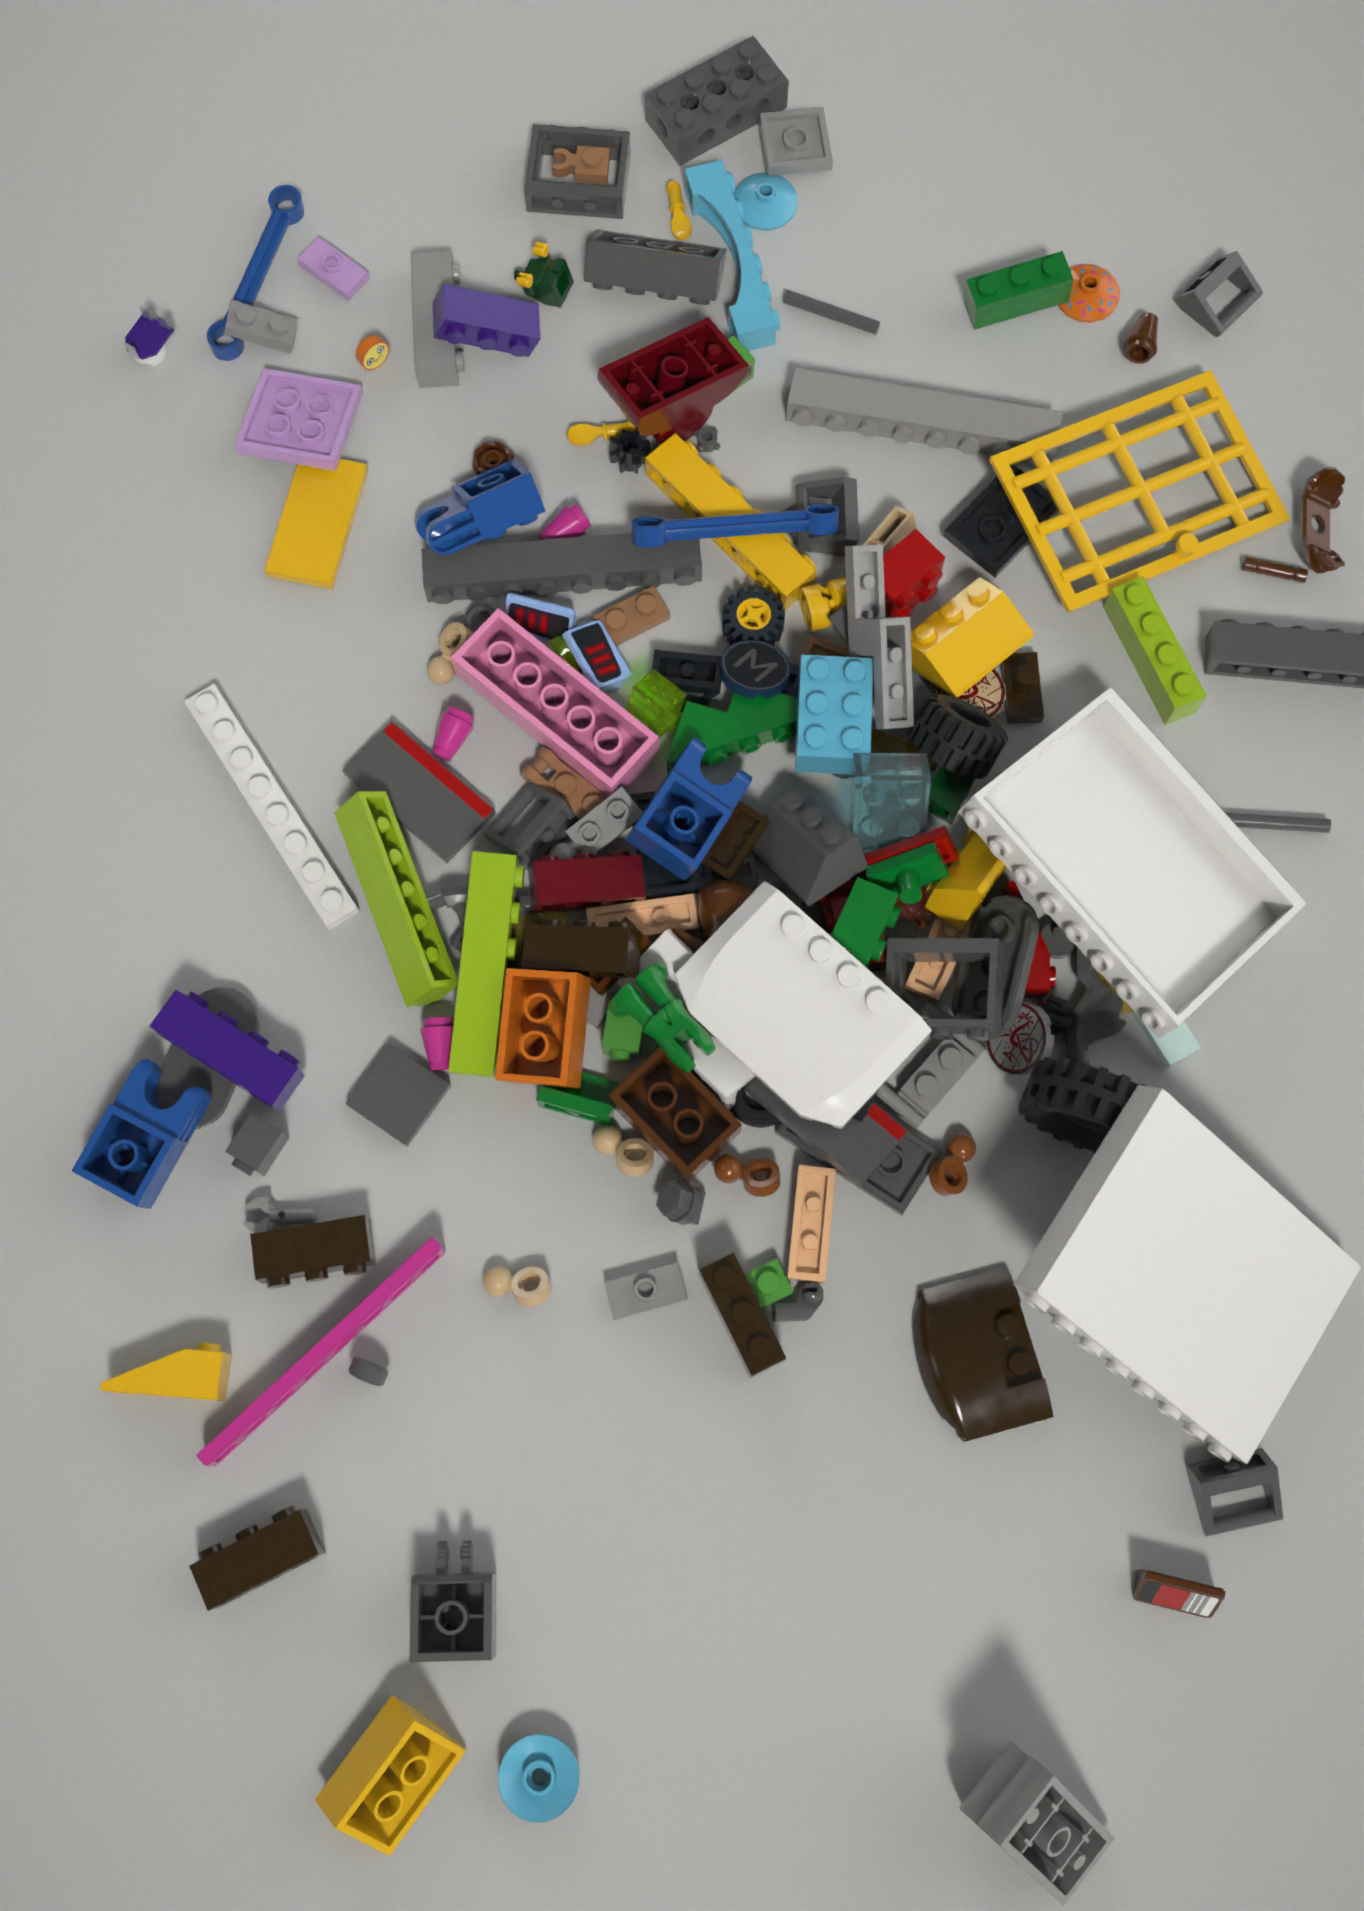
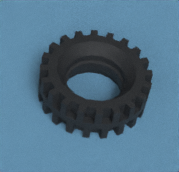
[1018,1057,1147,1154]

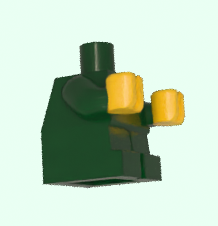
[514,242,574,308]

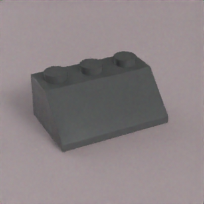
[751,786,868,907]

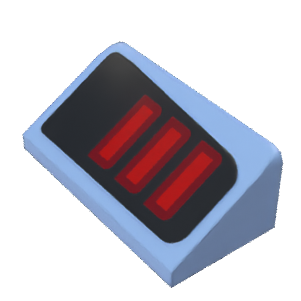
[505,593,577,647]
[562,620,632,691]

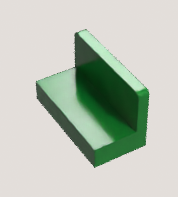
[536,1072,620,1125]

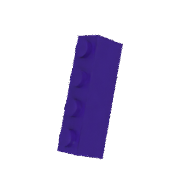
[149,990,305,1112]

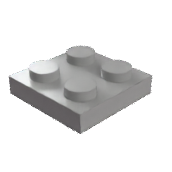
[759,107,833,176]

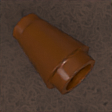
[1124,312,1158,364]

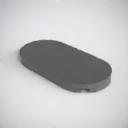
[952,894,1039,1041]
[155,987,259,1130]

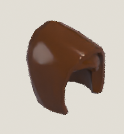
[697,879,755,940]

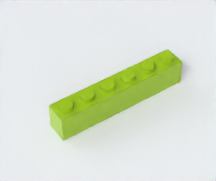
[334,791,458,1007]
[448,851,525,1078]

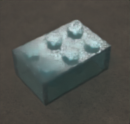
[848,753,931,855]

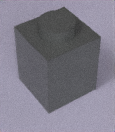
[225,1113,289,1176]

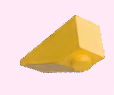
[100,1343,232,1401]

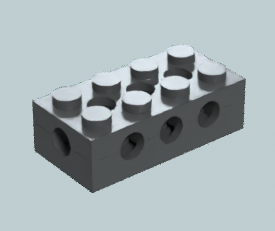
[645,35,789,166]

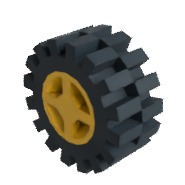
[722,585,785,646]

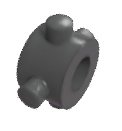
[694,427,721,453]

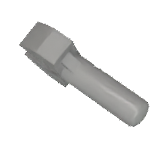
[243,1196,317,1233]

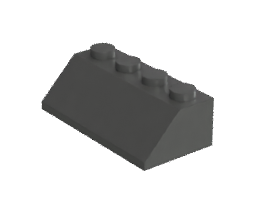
[584,230,727,305]

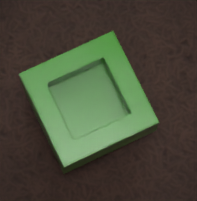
[745,1258,794,1309]

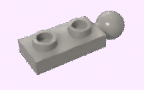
[549,786,643,860]

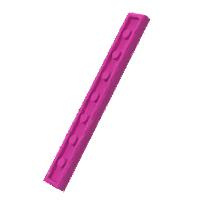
[196,1237,446,1466]

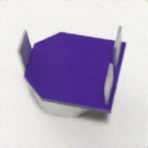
[124,305,174,367]

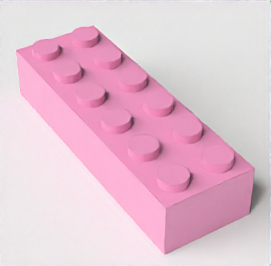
[451,608,659,797]

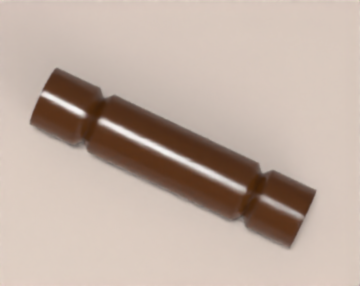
[1242,557,1308,583]

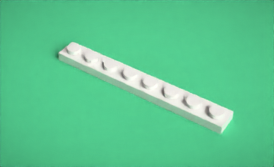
[184,684,360,930]

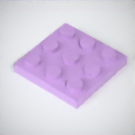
[234,368,363,471]

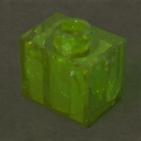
[625,669,687,739]

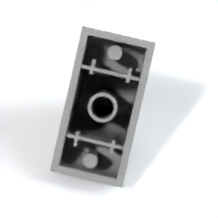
[959,1742,1115,1906]

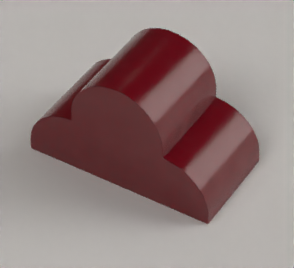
[597,317,749,445]

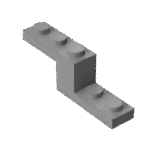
[845,544,914,730]

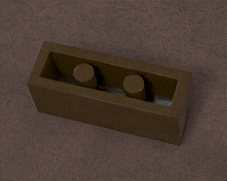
[521,919,642,979]
[250,1215,376,1289]
[699,1252,786,1378]
[189,1506,326,1611]

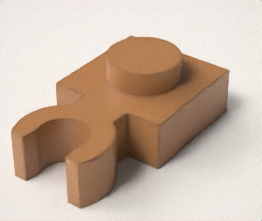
[552,146,610,184]

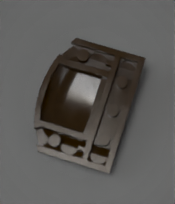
[913,1267,1054,1442]

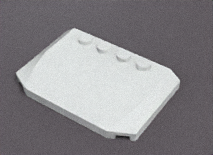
[675,881,932,1129]

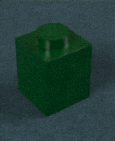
[920,767,975,825]

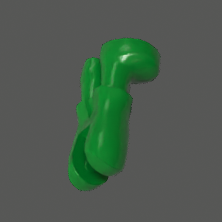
[608,962,716,1073]

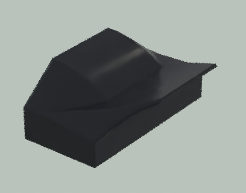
[650,649,722,713]

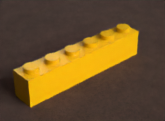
[645,433,817,611]

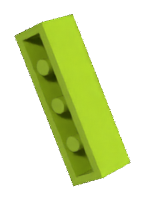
[1103,576,1207,725]

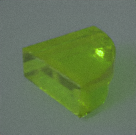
[549,636,583,675]

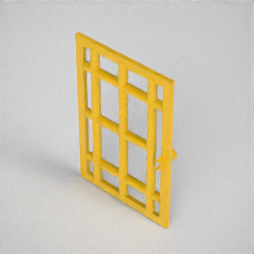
[989,370,1290,613]

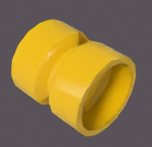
[799,576,847,632]

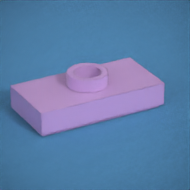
[297,236,370,301]

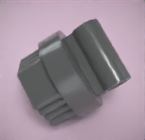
[656,1179,706,1225]

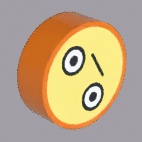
[355,335,389,370]

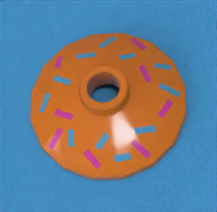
[1058,264,1120,323]

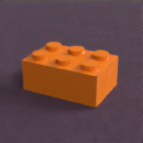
[495,968,591,1089]

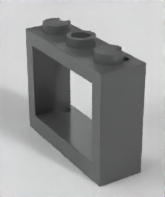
[524,124,631,219]
[885,938,1006,1040]

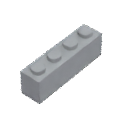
[411,250,464,388]

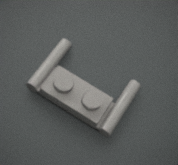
[876,1000,987,1129]

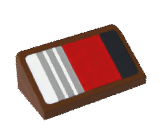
[1133,1569,1226,1618]

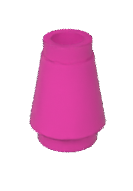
[538,503,591,540]
[431,706,474,762]
[420,1017,453,1071]

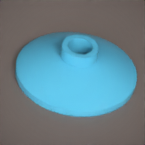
[734,173,798,231]
[498,1734,580,1823]

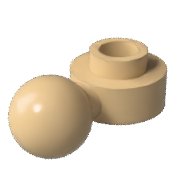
[427,622,474,684]
[593,1125,654,1177]
[483,1266,551,1307]

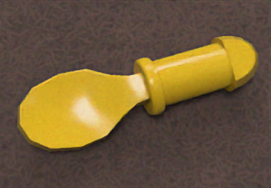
[666,180,693,241]
[566,421,637,447]

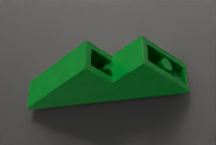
[667,693,797,774]

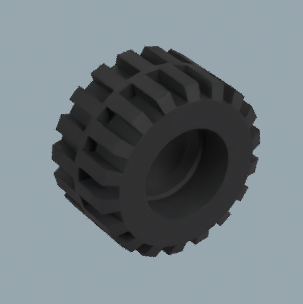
[908,694,1008,779]

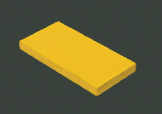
[264,459,368,590]

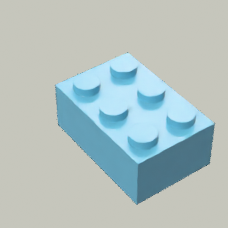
[794,654,873,775]

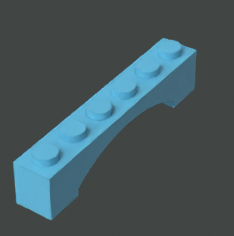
[684,160,780,351]

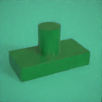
[866,842,949,904]

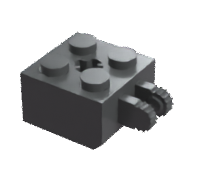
[409,1540,496,1662]

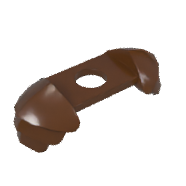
[1301,467,1346,574]

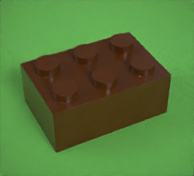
[608,1047,742,1182]

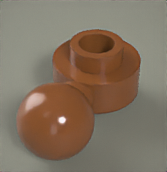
[929,1133,976,1196]
[714,1153,781,1197]

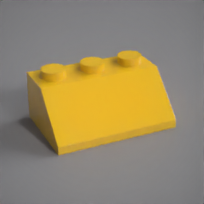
[911,577,1034,698]
[925,828,1006,931]
[314,1694,466,1856]

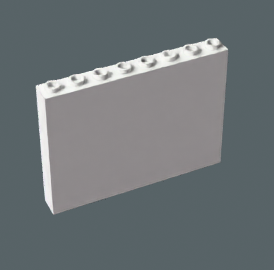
[958,687,1307,1038]
[1013,1085,1361,1464]

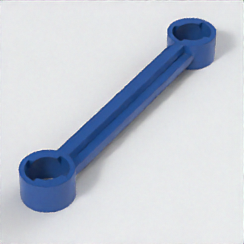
[207,185,305,361]
[632,504,839,548]

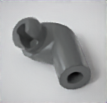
[771,1281,824,1322]

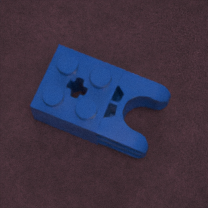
[415,459,546,555]
[625,737,753,881]
[72,1059,211,1209]

